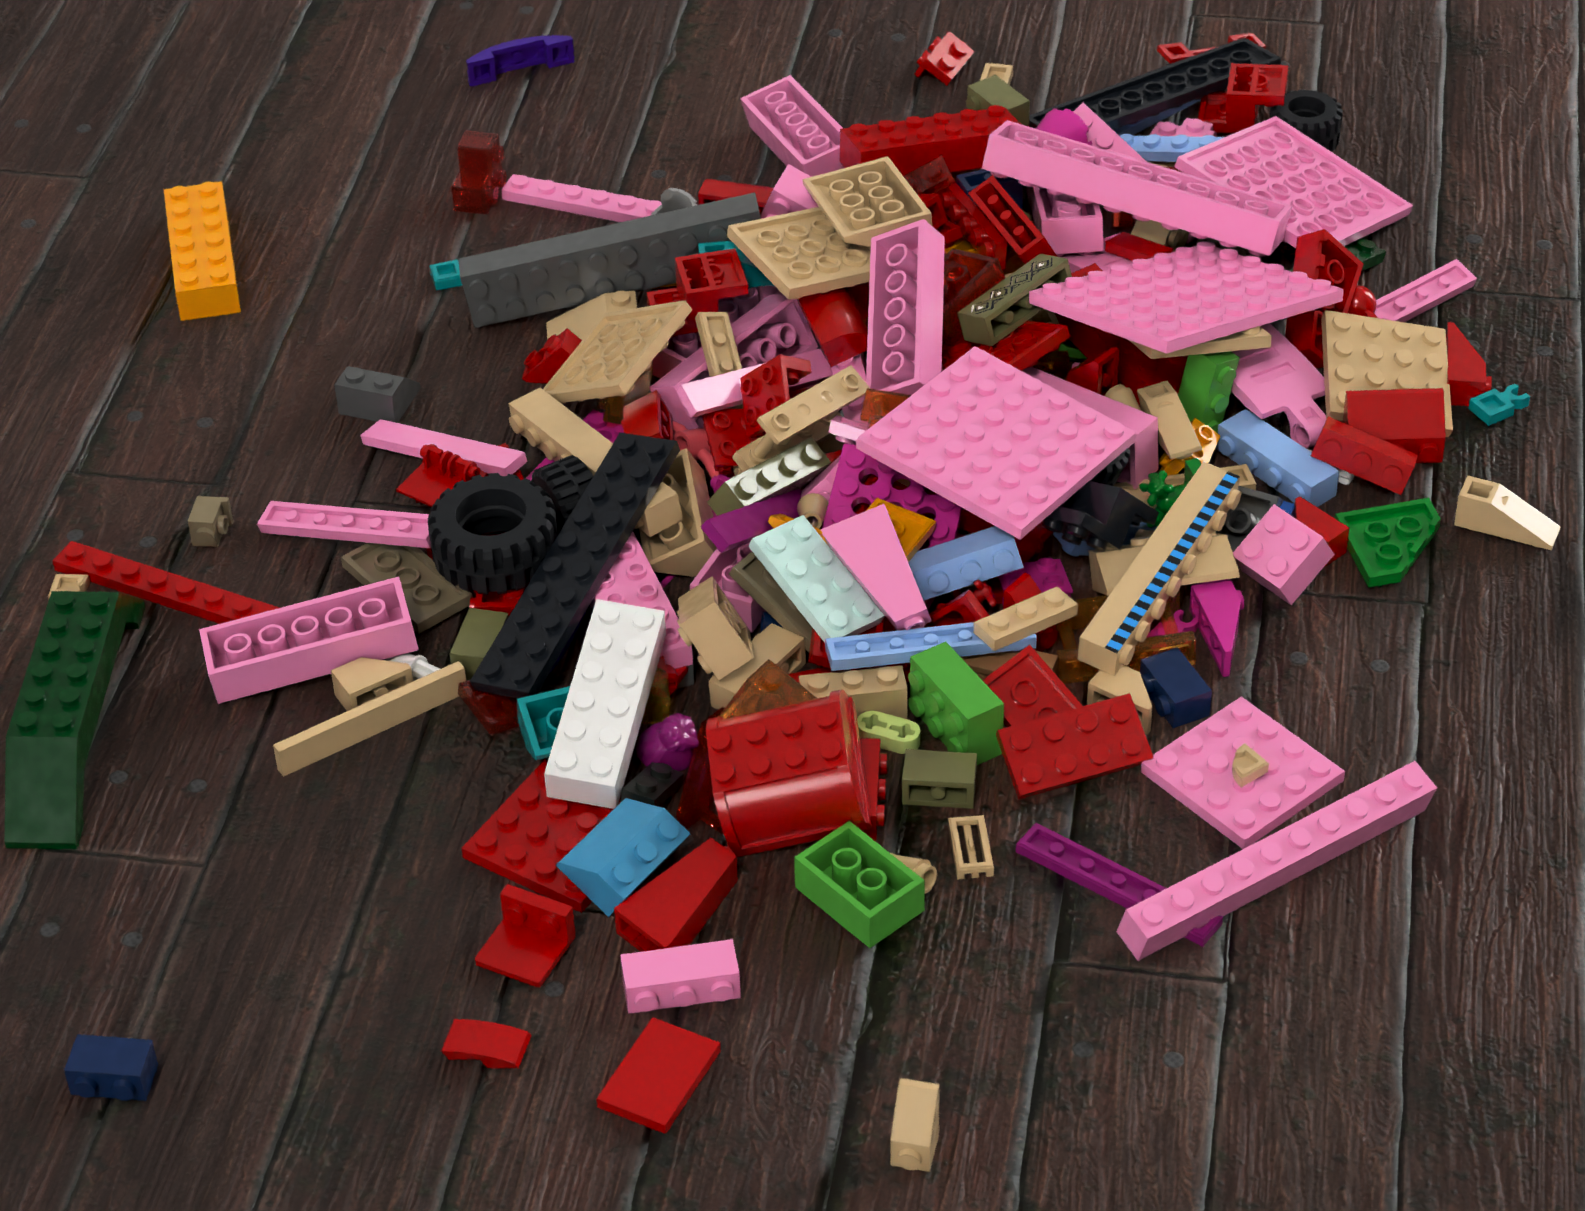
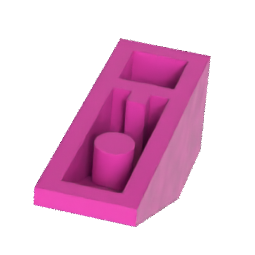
[1189,579,1244,677]

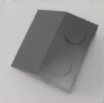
[334,366,421,423]
[1216,486,1285,552]

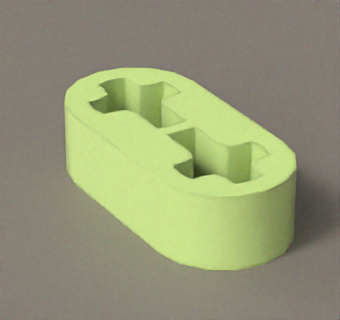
[857,711,921,754]

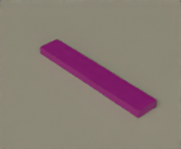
[700,489,802,553]
[1016,823,1223,947]

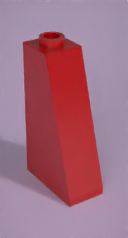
[614,838,738,952]

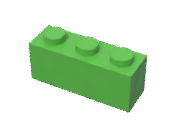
[1178,351,1240,433]

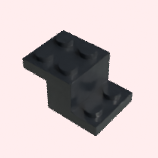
[1042,481,1159,551]

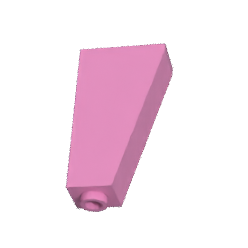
[821,504,932,631]

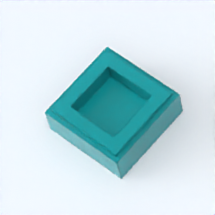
[429,260,462,291]

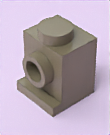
[188,496,233,547]

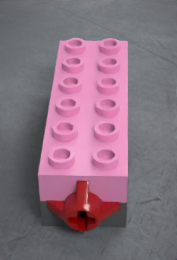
[586,532,694,697]

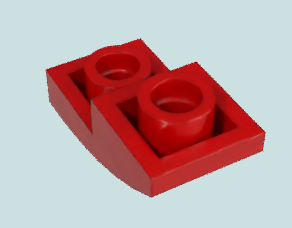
[441,1019,531,1068]

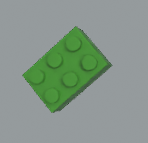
[908,641,1004,765]
[794,821,925,948]

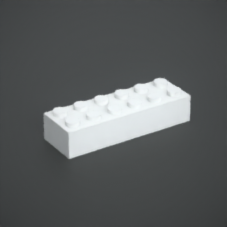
[544,599,666,809]

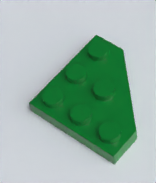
[1335,498,1441,588]

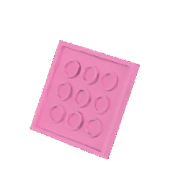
[1141,696,1345,849]

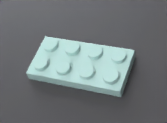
[748,515,884,643]

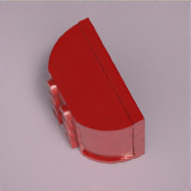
[706,689,872,857]

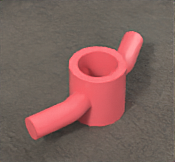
[672,420,719,479]

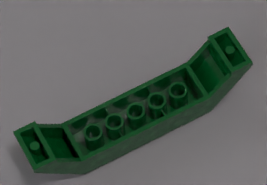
[4,591,146,849]

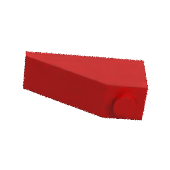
[1446,322,1492,406]

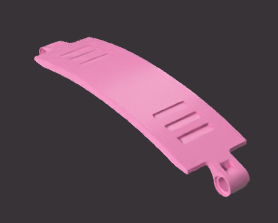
[1062,233,1326,449]

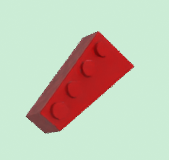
[1285,229,1364,369]

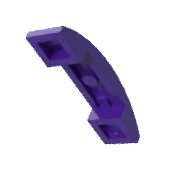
[466,35,575,87]

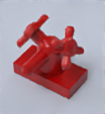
[924,580,997,628]

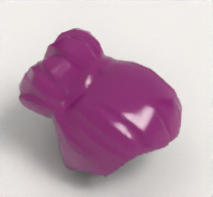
[636,713,699,771]

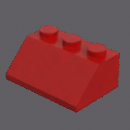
[1342,388,1446,463]

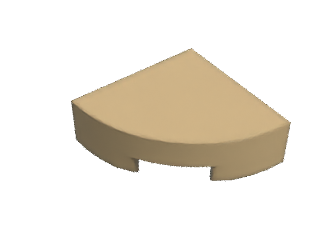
[48,574,90,599]
[1232,743,1269,787]

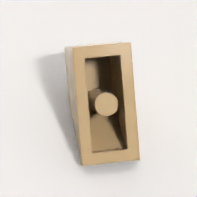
[331,657,413,711]
[1087,665,1152,735]
[890,1078,939,1172]

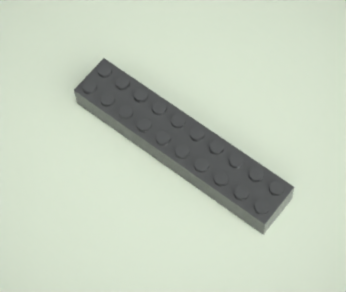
[459,192,761,328]

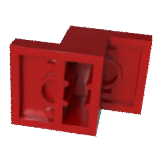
[1198,63,1288,133]
[646,248,749,338]

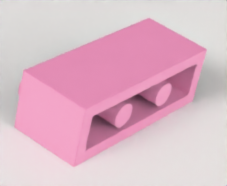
[620,939,741,1014]

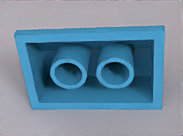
[556,798,691,917]

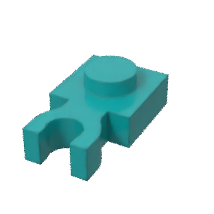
[1468,384,1530,426]

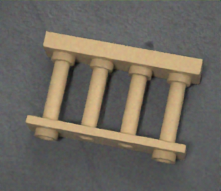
[732,365,871,472]

